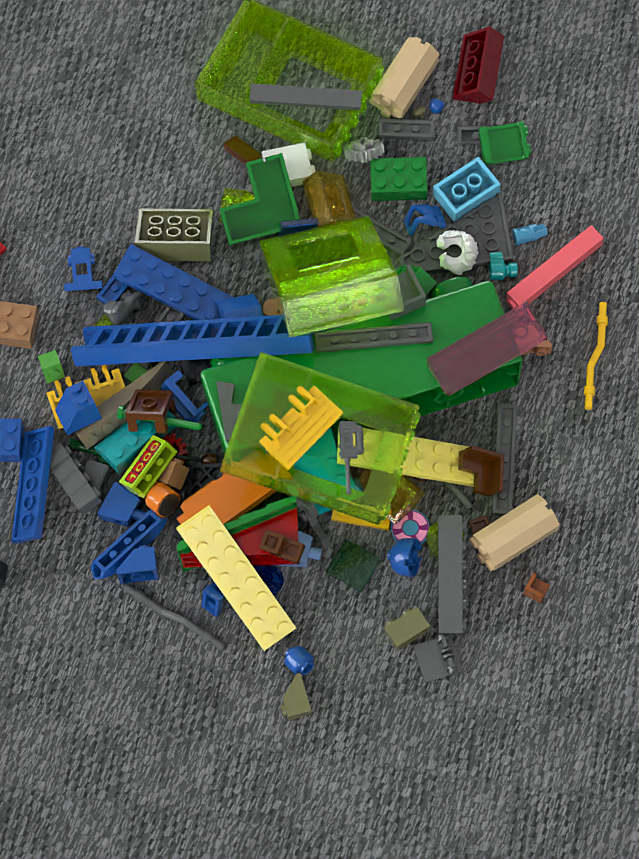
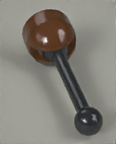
[172,453,216,464]

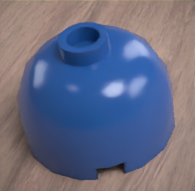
[387,538,422,577]

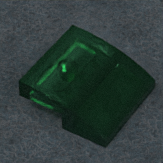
[325,539,381,592]

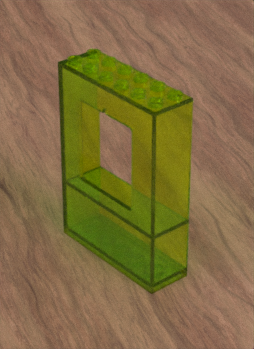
[195,0,384,162]
[259,216,404,338]
[220,352,421,525]

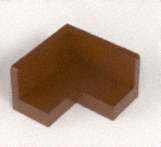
[458,446,504,497]

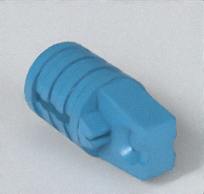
[512,224,548,245]

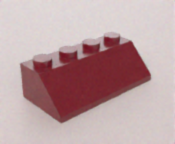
[452,26,504,104]

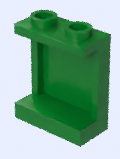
[478,121,531,165]

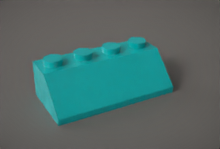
[94,410,176,475]

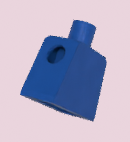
[98,482,147,527]

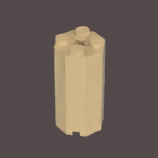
[369,37,439,118]
[469,494,560,571]

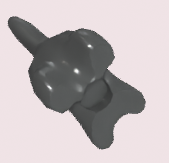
[103,290,143,325]

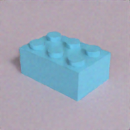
[433,157,501,223]

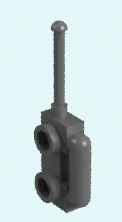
[338,421,364,495]

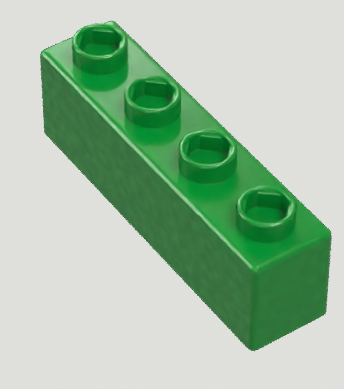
[201,277,523,469]

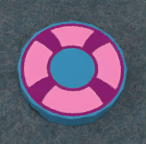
[391,509,430,545]

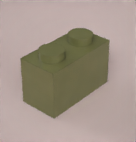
[384,607,430,651]

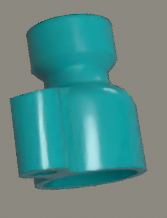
[489,252,518,281]

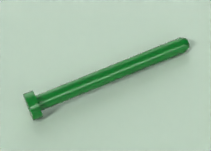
[117,406,202,431]

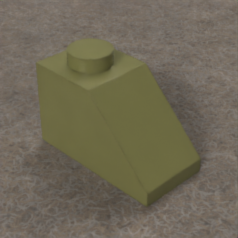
[280,673,312,721]

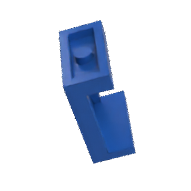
[159,370,208,422]

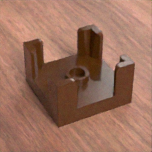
[125,389,176,433]

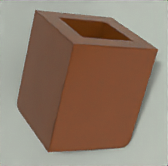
[523,573,550,604]

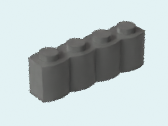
[50,442,102,515]

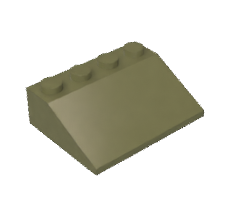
[135,208,213,262]

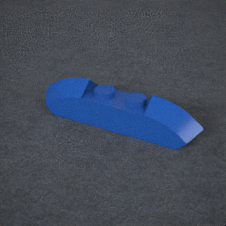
[90,509,168,580]

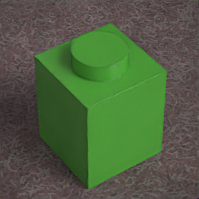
[38,350,65,383]

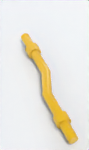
[584,302,608,410]

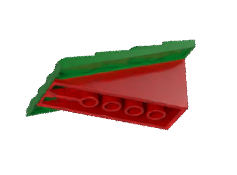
[177,495,299,573]

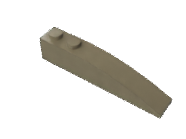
[75,361,174,449]

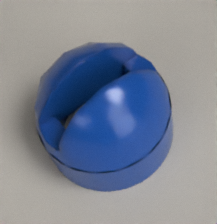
[429,98,445,114]

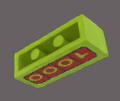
[119,435,177,498]

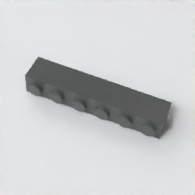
[438,515,466,635]

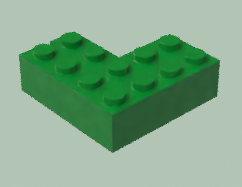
[219,153,302,245]

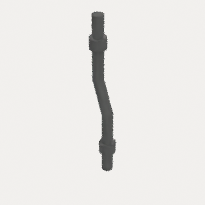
[122,582,226,651]

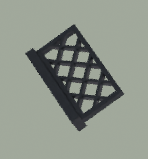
[173,462,228,541]

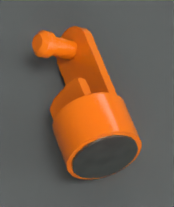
[144,481,180,517]

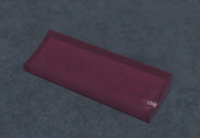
[427,301,548,396]

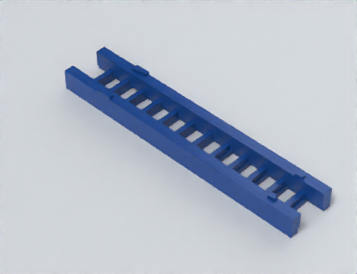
[71,313,323,366]

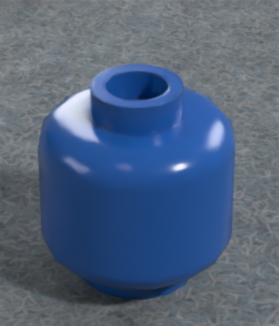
[284,646,314,675]

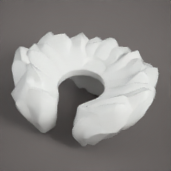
[437,230,479,275]

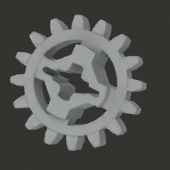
[344,137,385,163]

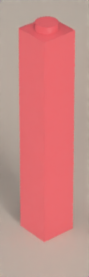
[506,225,604,312]

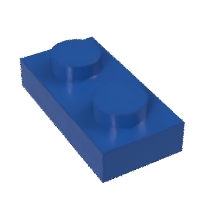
[96,276,130,304]

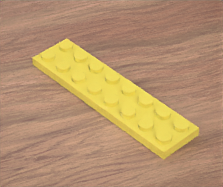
[337,426,474,487]
[176,505,296,651]

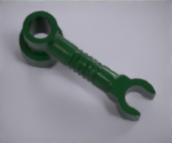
[66,438,111,469]

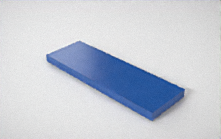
[11,426,54,544]

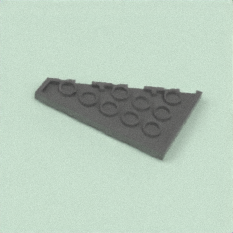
[399,193,514,273]

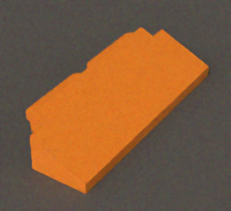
[176,450,293,524]

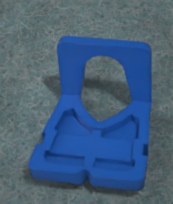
[404,204,446,236]

